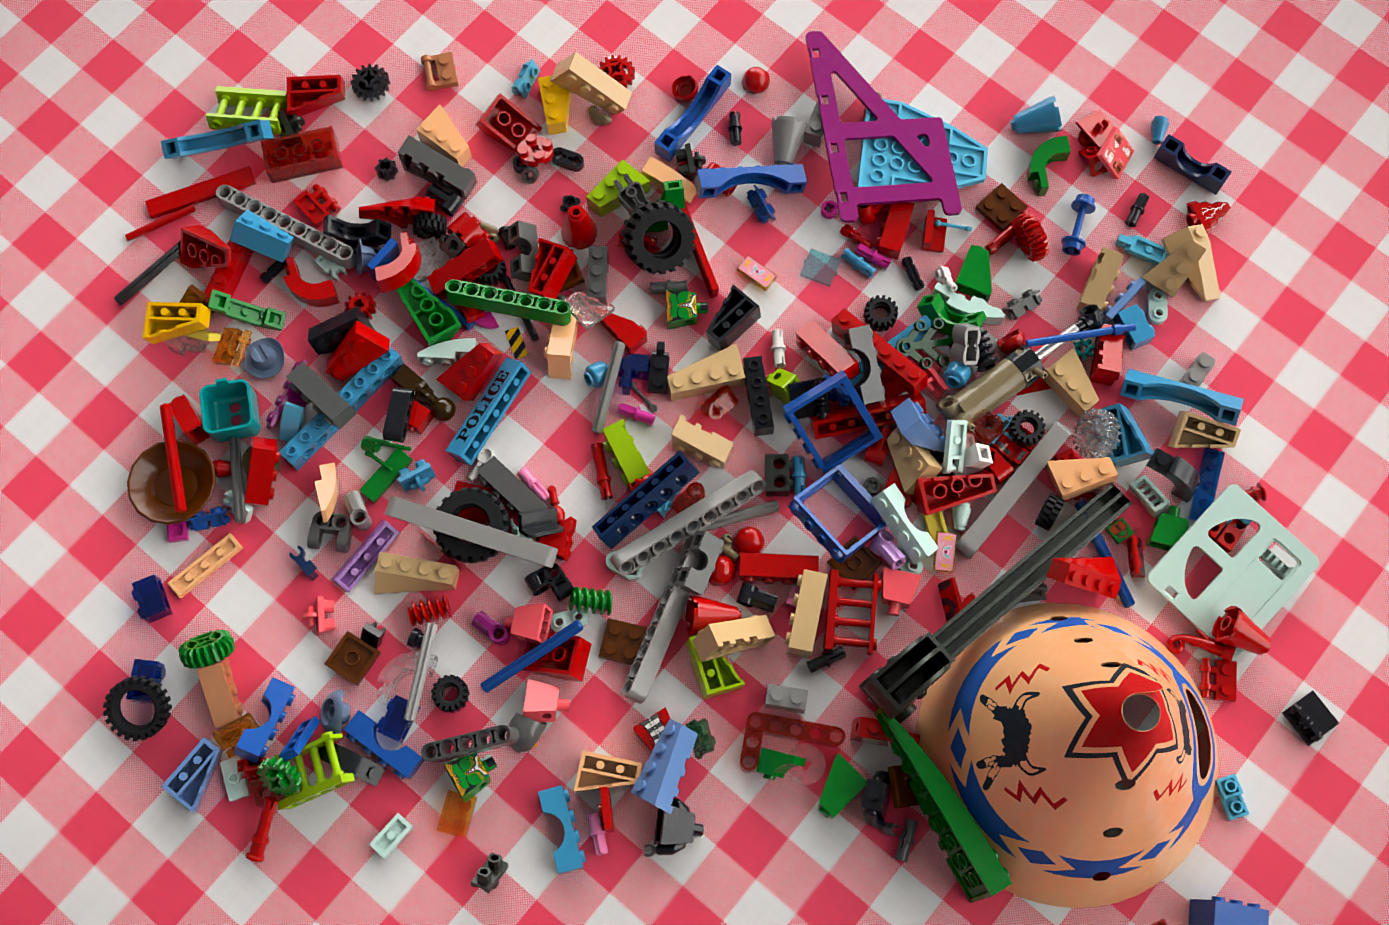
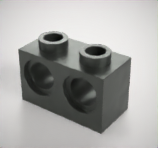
[765,454,793,497]

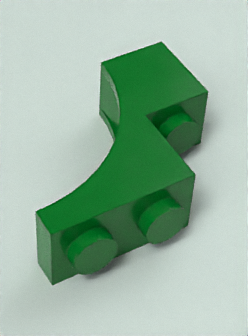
[645,180,685,233]

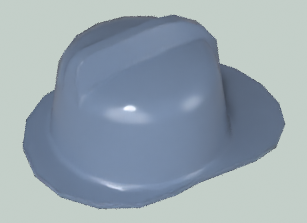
[355,239,376,275]

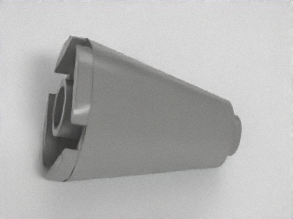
[771,116,807,165]

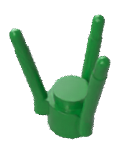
[361,436,412,471]

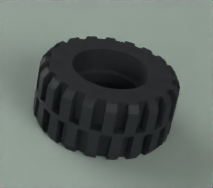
[621,199,696,274]
[433,487,510,563]

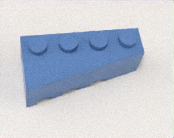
[631,719,698,814]

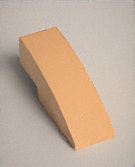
[642,157,697,204]
[315,462,338,523]

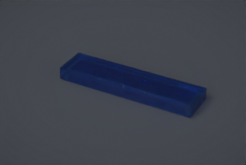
[1188,447,1225,521]

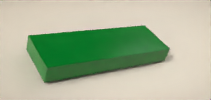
[359,448,413,503]

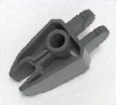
[613,173,648,213]

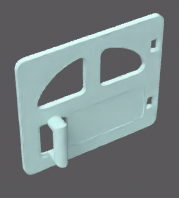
[1147,484,1319,657]

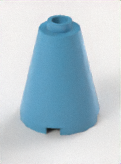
[1010,96,1062,134]

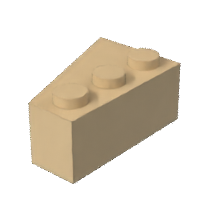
[1076,247,1124,312]

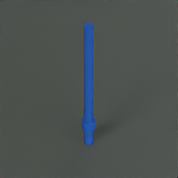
[1025,323,1136,347]

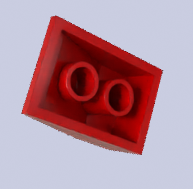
[475,93,542,154]
[522,633,592,682]

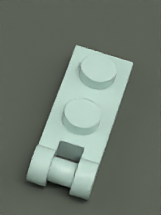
[941,420,968,474]

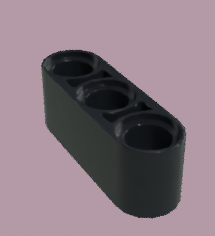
[383,387,414,443]

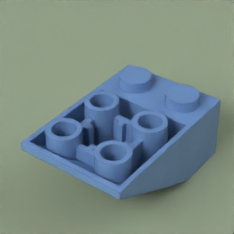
[890,398,946,453]

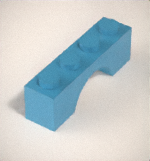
[538,785,586,875]

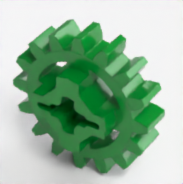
[257,756,303,797]

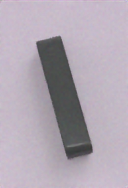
[421,725,520,763]

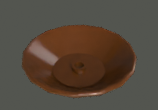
[127,439,216,525]

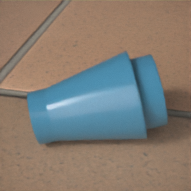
[1151,116,1169,144]

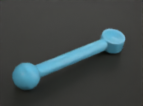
[934,219,972,231]

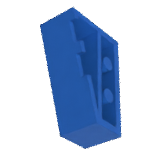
[1188,896,1269,925]

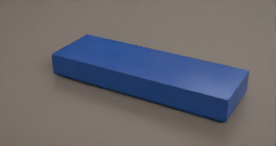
[278,716,320,762]

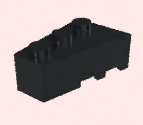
[706,284,761,351]
[308,306,376,355]

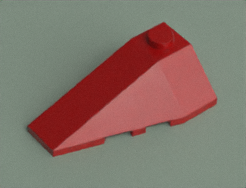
[359,196,435,225]
[180,225,231,268]

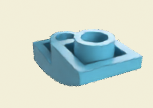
[279,402,304,442]
[1215,774,1250,821]

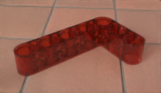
[739,712,845,773]

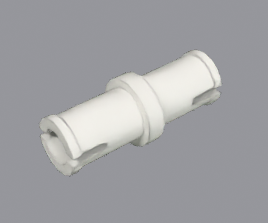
[771,329,786,368]

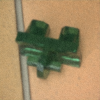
[686,718,716,760]

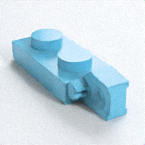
[1115,234,1167,265]

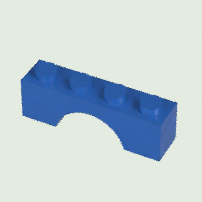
[234,677,296,764]
[343,710,425,779]

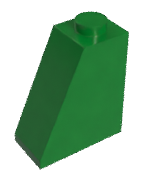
[955,244,992,302]
[818,753,866,819]

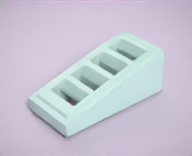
[1129,474,1170,518]

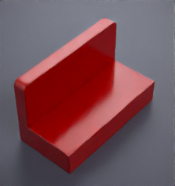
[921,209,947,253]

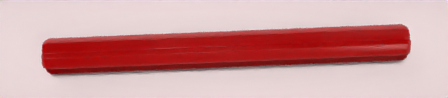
[159,403,187,513]

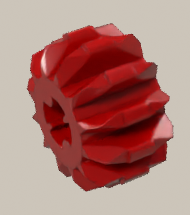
[344,292,376,320]

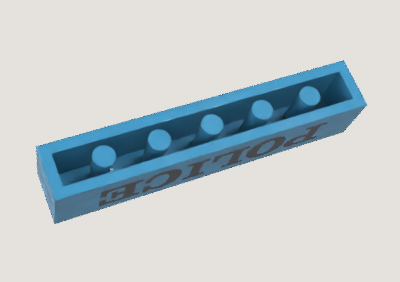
[445,357,532,465]

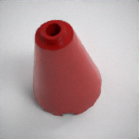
[561,205,597,250]
[686,595,741,635]
[1212,606,1271,655]

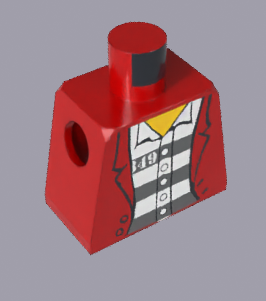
[633,707,670,752]
[850,717,889,747]

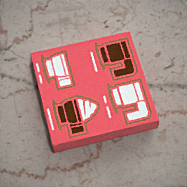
[1097,127,1134,179]

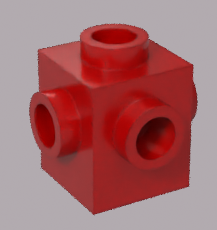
[237,757,266,781]

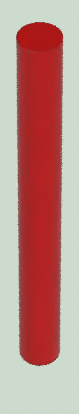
[125,204,196,241]

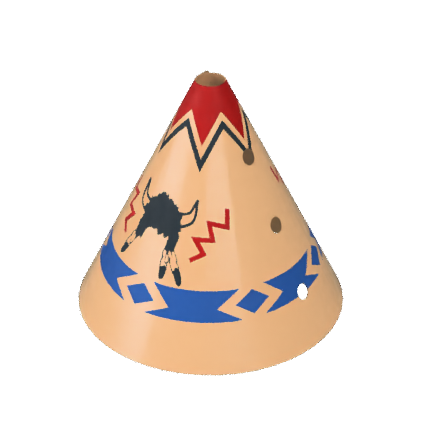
[916,603,1219,908]

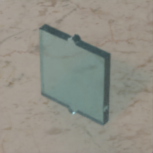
[800,249,841,287]

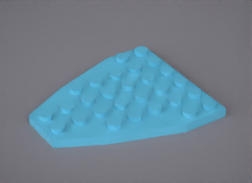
[857,98,988,189]

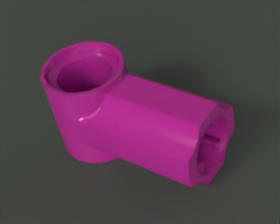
[471,610,510,646]

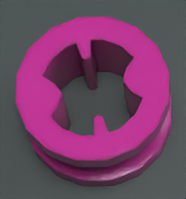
[821,200,838,219]

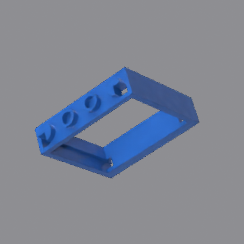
[783,370,883,473]
[788,464,888,564]

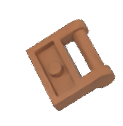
[421,52,459,91]

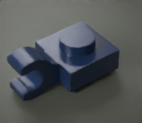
[289,546,318,581]

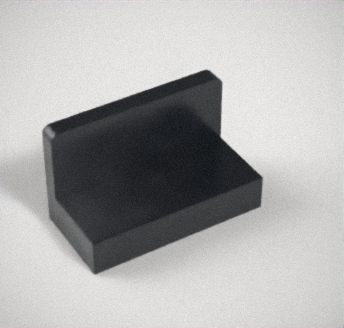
[518,506,564,538]

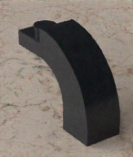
[323,215,392,247]
[1146,448,1201,503]
[318,737,386,786]

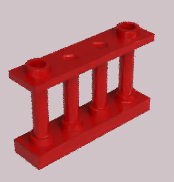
[823,570,882,655]

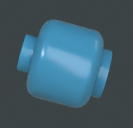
[584,361,609,388]
[943,361,971,389]

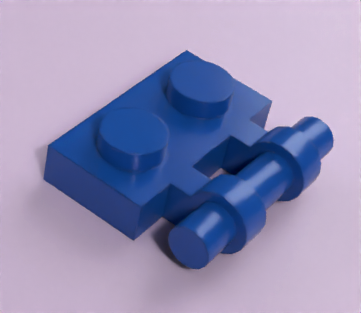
[823,374,851,407]

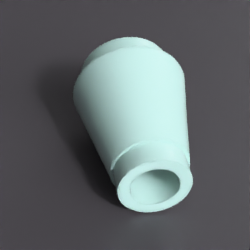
[952,503,971,531]

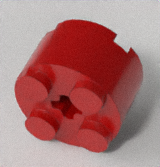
[447,212,491,250]

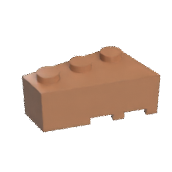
[196,658,244,728]

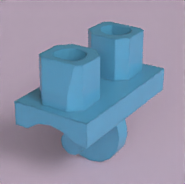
[398,459,436,492]

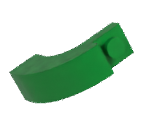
[1027,136,1071,196]
[917,293,986,336]

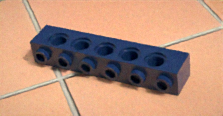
[592,451,700,549]

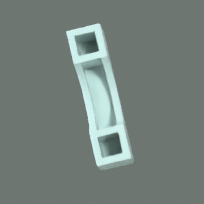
[870,483,938,565]

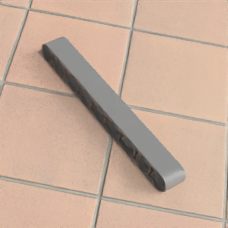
[216,185,357,269]
[955,420,1073,559]
[611,471,766,576]
[385,495,558,568]
[622,536,698,704]

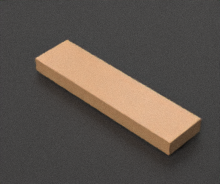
[168,533,244,599]

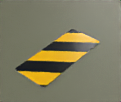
[505,327,528,359]

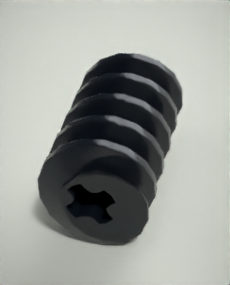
[975,330,999,372]

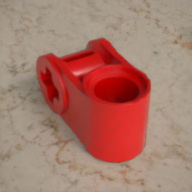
[983,447,1015,485]

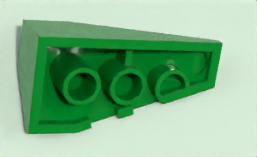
[396,278,462,347]

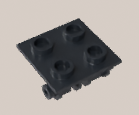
[788,377,831,419]
[1282,690,1339,746]

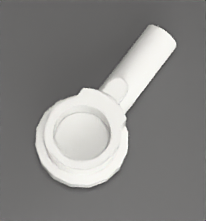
[934,266,957,291]
[468,447,496,482]

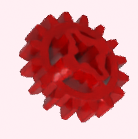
[598,55,635,89]

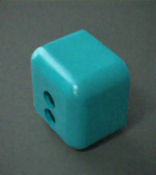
[199,378,261,442]

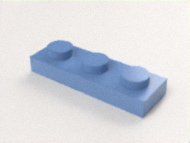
[1102,277,1146,324]

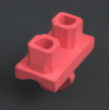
[921,362,949,399]
[302,596,335,636]

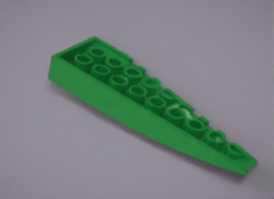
[874,708,1013,903]

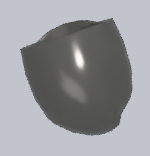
[506,713,547,753]

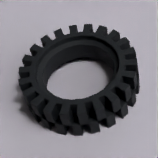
[103,675,172,741]

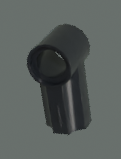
[425,183,464,217]
[736,583,778,613]

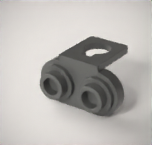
[438,232,466,259]

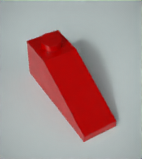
[593,308,647,355]

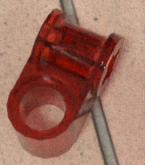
[701,385,739,419]
[671,482,705,514]

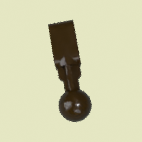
[390,364,456,422]

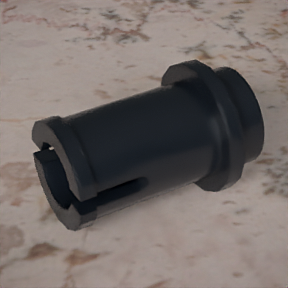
[498,225,516,250]

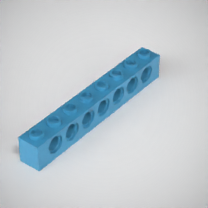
[279,346,404,471]

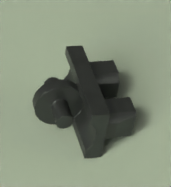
[278,110,305,145]
[676,143,706,181]
[471,853,508,893]

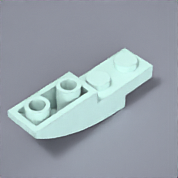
[931,282,1006,325]
[417,338,494,367]

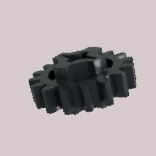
[350,63,391,102]

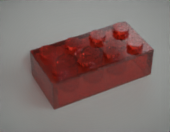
[261,126,343,183]

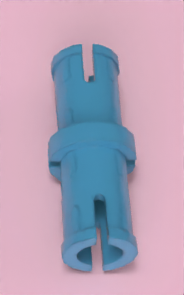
[841,248,877,279]
[791,456,807,496]

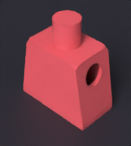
[881,567,921,616]
[504,603,553,645]
[523,680,570,723]

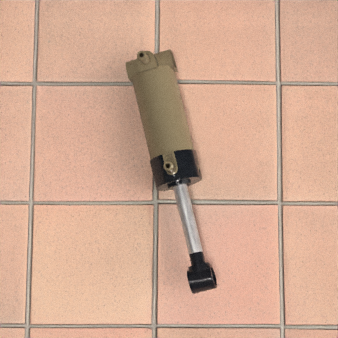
[939,304,1104,433]

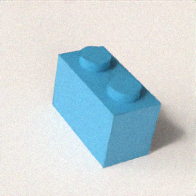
[1113,304,1156,351]

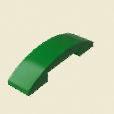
[207,289,286,331]

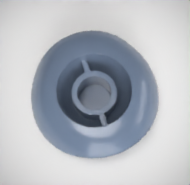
[241,338,284,378]
[320,690,351,734]

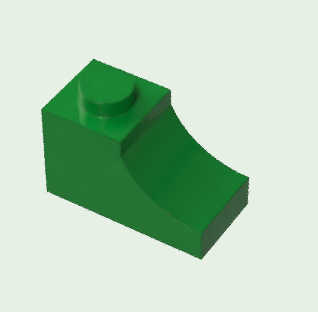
[756,747,806,781]

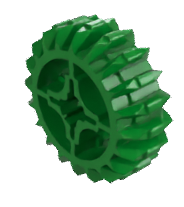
[178,630,235,669]

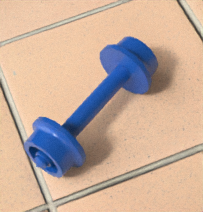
[1061,194,1096,256]

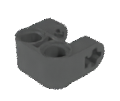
[307,511,353,553]

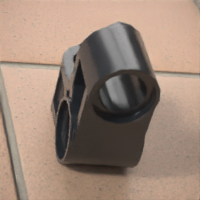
[524,563,574,602]

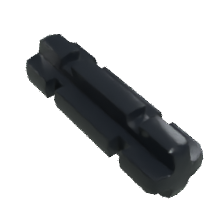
[260,256,289,284]
[902,256,925,291]

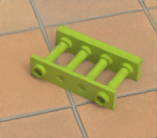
[206,86,287,134]
[275,731,355,810]

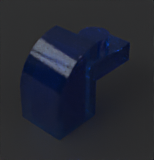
[618,354,650,395]

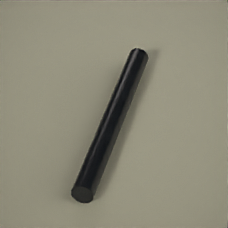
[502,276,539,341]

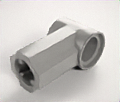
[343,491,372,531]

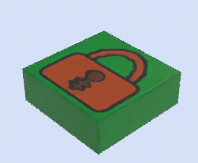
[1105,518,1134,545]

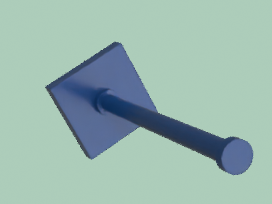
[367,238,475,331]

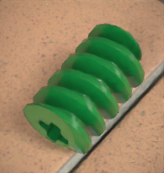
[569,586,613,615]

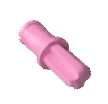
[518,467,549,501]
[588,813,608,856]

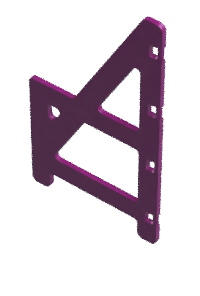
[805,31,962,223]

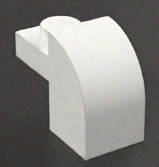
[963,433,993,469]

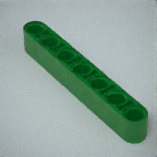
[445,280,572,326]

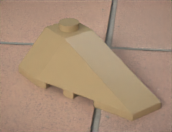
[1161,224,1221,302]

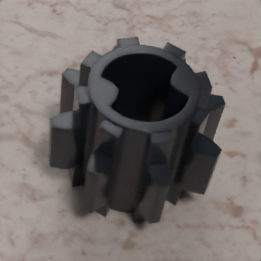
[375,158,399,182]

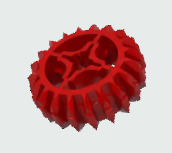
[1012,212,1050,262]

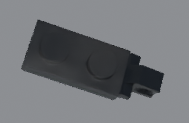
[648,341,670,394]

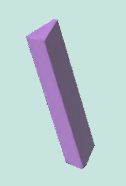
[332,520,400,593]

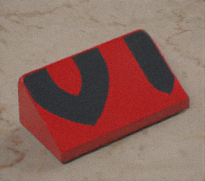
[1127,535,1145,578]
[938,577,963,621]

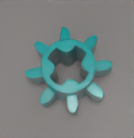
[1073,339,1096,362]

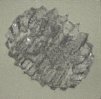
[1071,408,1122,459]

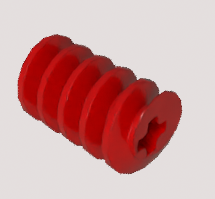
[408,594,452,627]

